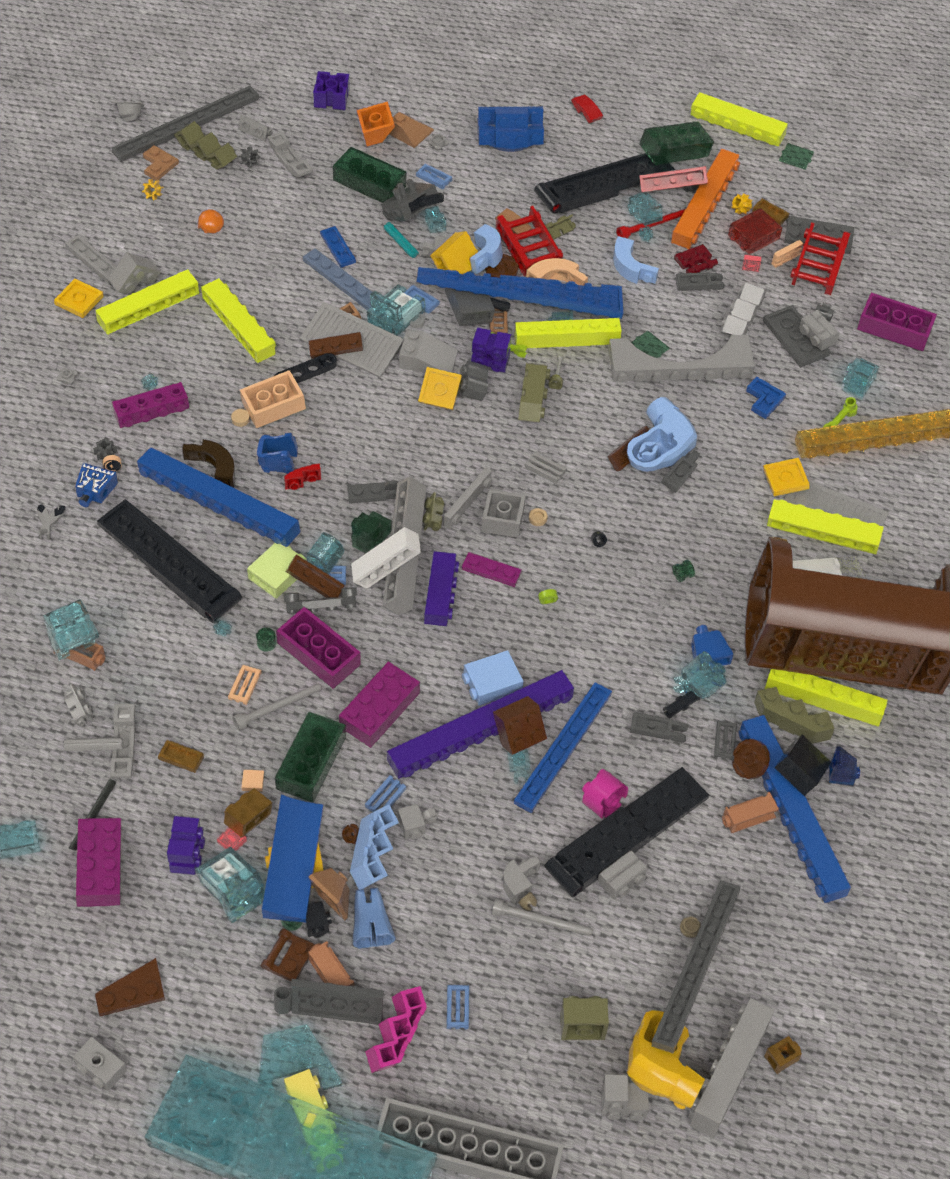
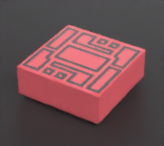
[742,255,761,272]
[217,828,247,855]

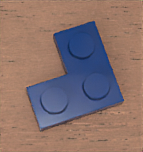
[746,377,786,419]

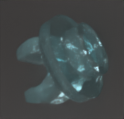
[673,674,694,694]

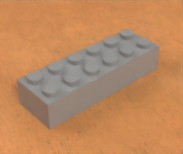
[688,998,775,1139]

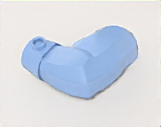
[627,397,697,472]

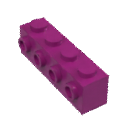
[112,382,189,428]

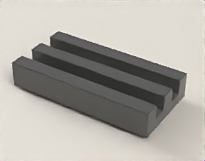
[714,721,737,761]

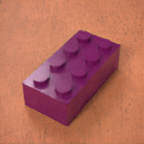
[857,292,937,351]
[276,607,361,689]
[339,661,420,748]
[76,818,121,907]

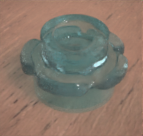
[639,226,653,242]
[141,374,158,390]
[213,620,232,637]

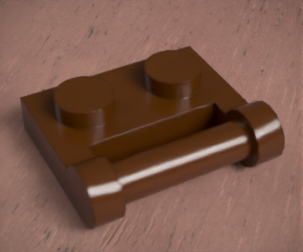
[260,928,315,982]

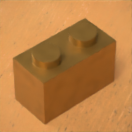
[224,788,272,838]

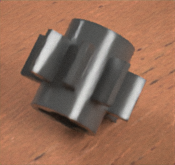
[239,146,261,167]
[815,302,834,322]
[93,439,117,460]

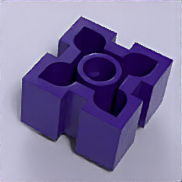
[313,71,350,110]
[471,327,512,372]
[167,816,205,875]

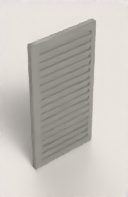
[300,302,404,378]
[784,481,889,526]

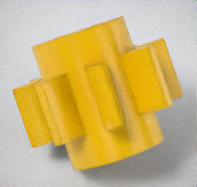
[142,179,164,200]
[732,193,753,214]

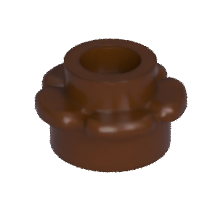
[342,824,359,844]

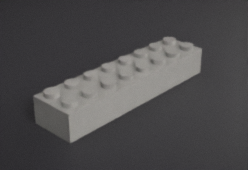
[374,1097,564,1179]

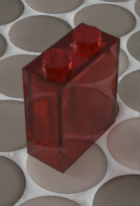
[728,208,782,255]

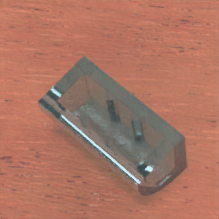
[307,532,344,575]

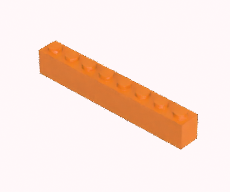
[671,148,740,249]

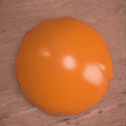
[198,209,224,234]

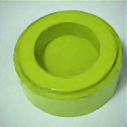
[538,589,558,604]

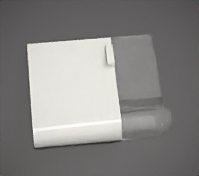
[793,556,867,579]

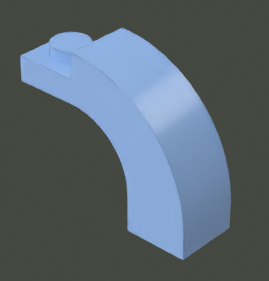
[470,224,503,274]
[613,236,659,284]

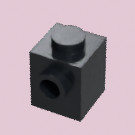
[304,901,332,938]

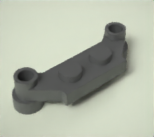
[283,587,357,613]

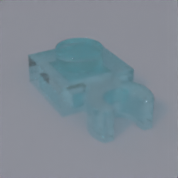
[507,750,530,784]

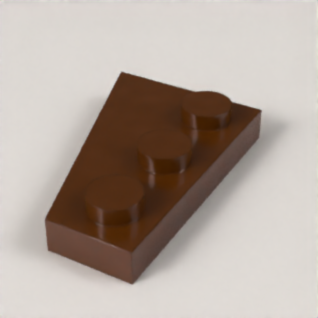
[95,958,165,1016]

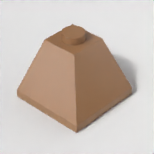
[389,112,434,148]
[309,868,349,921]

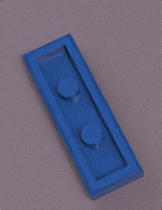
[320,226,356,268]

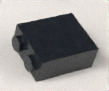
[774,734,832,796]

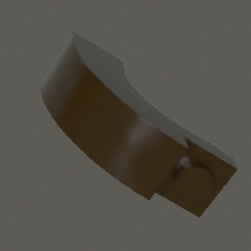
[182,439,235,488]

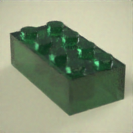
[639,121,714,165]
[333,147,407,203]
[275,712,346,803]

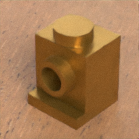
[764,1036,802,1074]

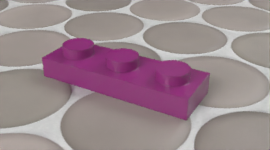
[462,552,522,587]

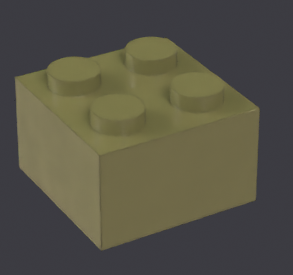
[560,996,609,1040]

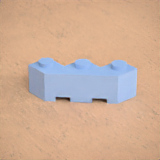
[350,804,399,890]

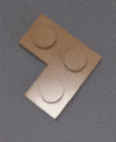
[143,145,179,181]

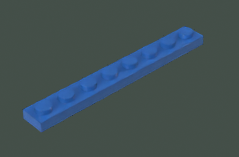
[514,682,612,813]

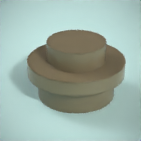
[680,917,701,938]

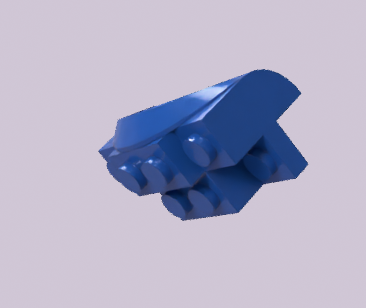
[477,106,544,152]

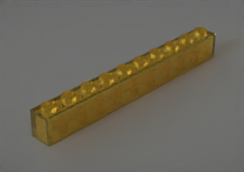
[795,409,950,459]

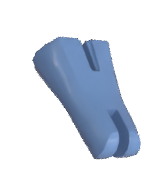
[353,888,396,949]

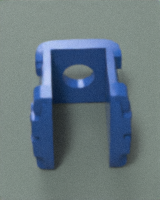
[257,433,298,474]

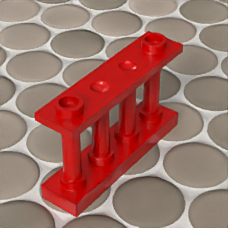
[496,206,563,277]
[790,222,850,295]

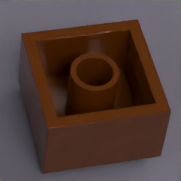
[493,696,547,755]

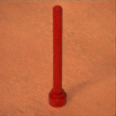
[616,209,686,239]

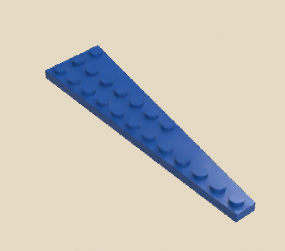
[416,267,623,319]

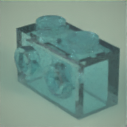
[628,192,663,226]

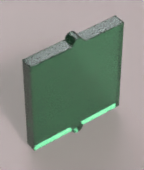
[779,143,814,170]
[631,331,670,358]

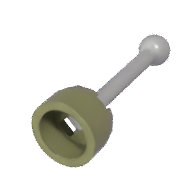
[548,355,564,390]

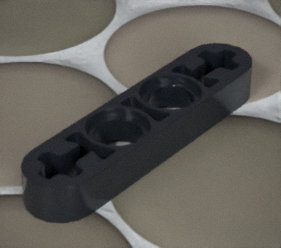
[274,353,337,383]

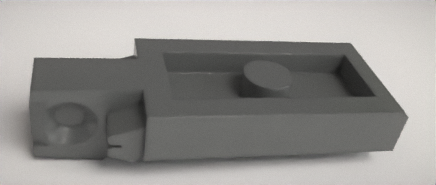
[661,450,700,493]

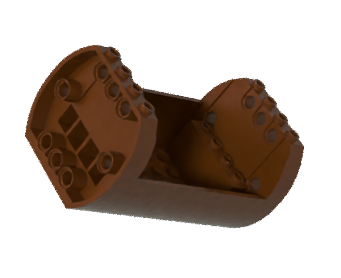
[744,537,950,695]

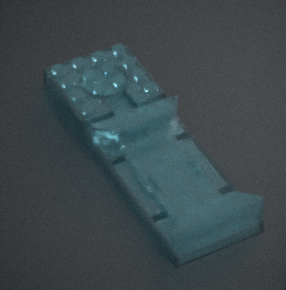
[144,1054,438,1179]

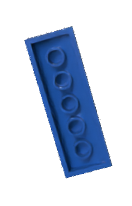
[262,794,323,923]

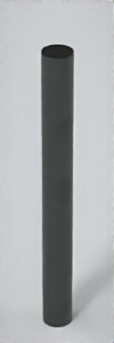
[69,779,116,851]

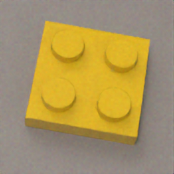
[54,279,104,318]
[418,367,462,410]
[763,458,810,496]

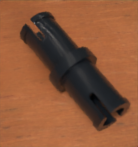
[663,688,701,719]

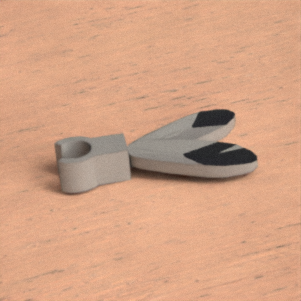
[37,505,66,540]

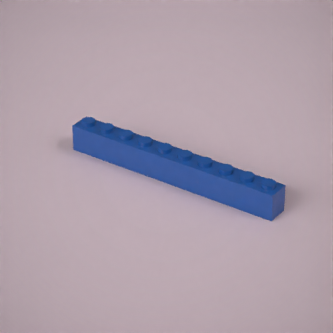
[137,447,301,547]
[739,715,851,903]

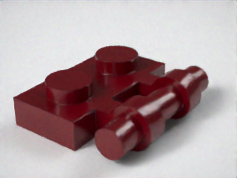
[674,244,718,273]

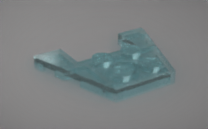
[255,1024,343,1107]

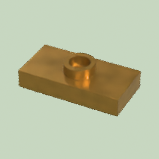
[752,198,789,226]
[158,740,204,773]

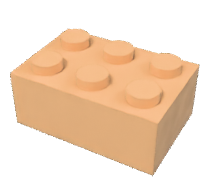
[240,370,306,428]

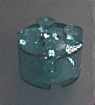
[681,651,727,699]

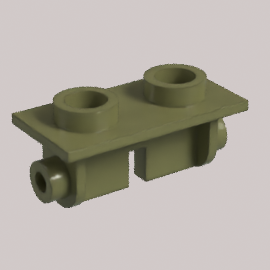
[545,215,576,240]
[422,491,444,531]

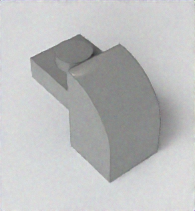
[503,856,540,904]

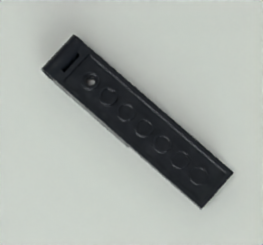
[534,149,675,214]
[97,499,242,623]
[544,767,710,898]

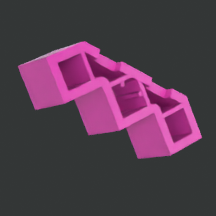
[365,986,427,1073]

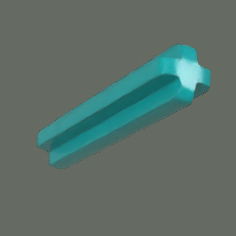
[384,222,419,258]

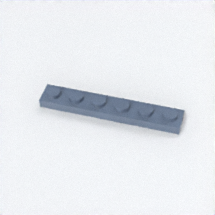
[303,248,385,315]

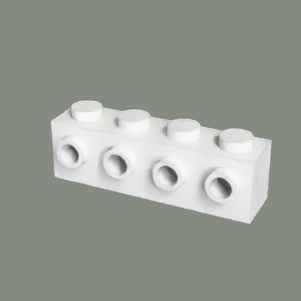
[351,527,421,588]

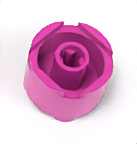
[582,769,628,819]

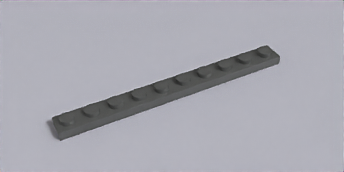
[112,86,259,162]
[652,880,741,1053]

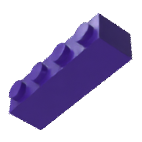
[424,551,459,626]

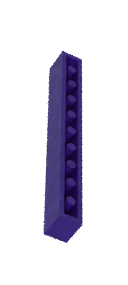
[387,670,574,779]

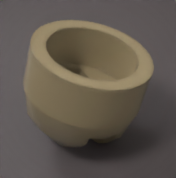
[518,892,537,911]

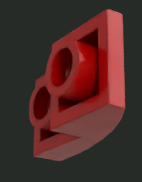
[571,94,603,123]
[284,463,321,490]

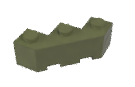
[174,121,237,170]
[518,362,551,422]
[754,687,835,744]

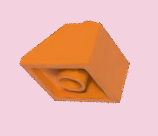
[357,101,395,146]

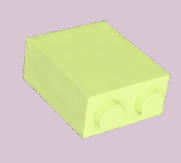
[247,543,307,599]

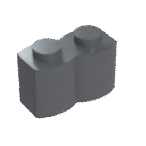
[459,361,488,401]

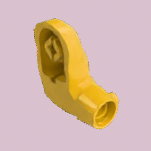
[627,1010,705,1109]

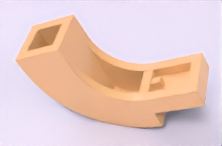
[526,258,588,286]

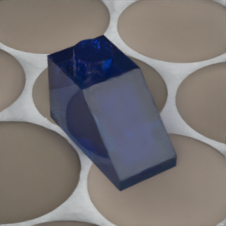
[829,746,860,786]

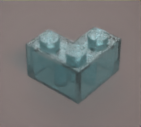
[842,357,880,400]

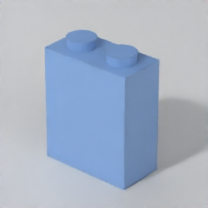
[462,650,523,706]

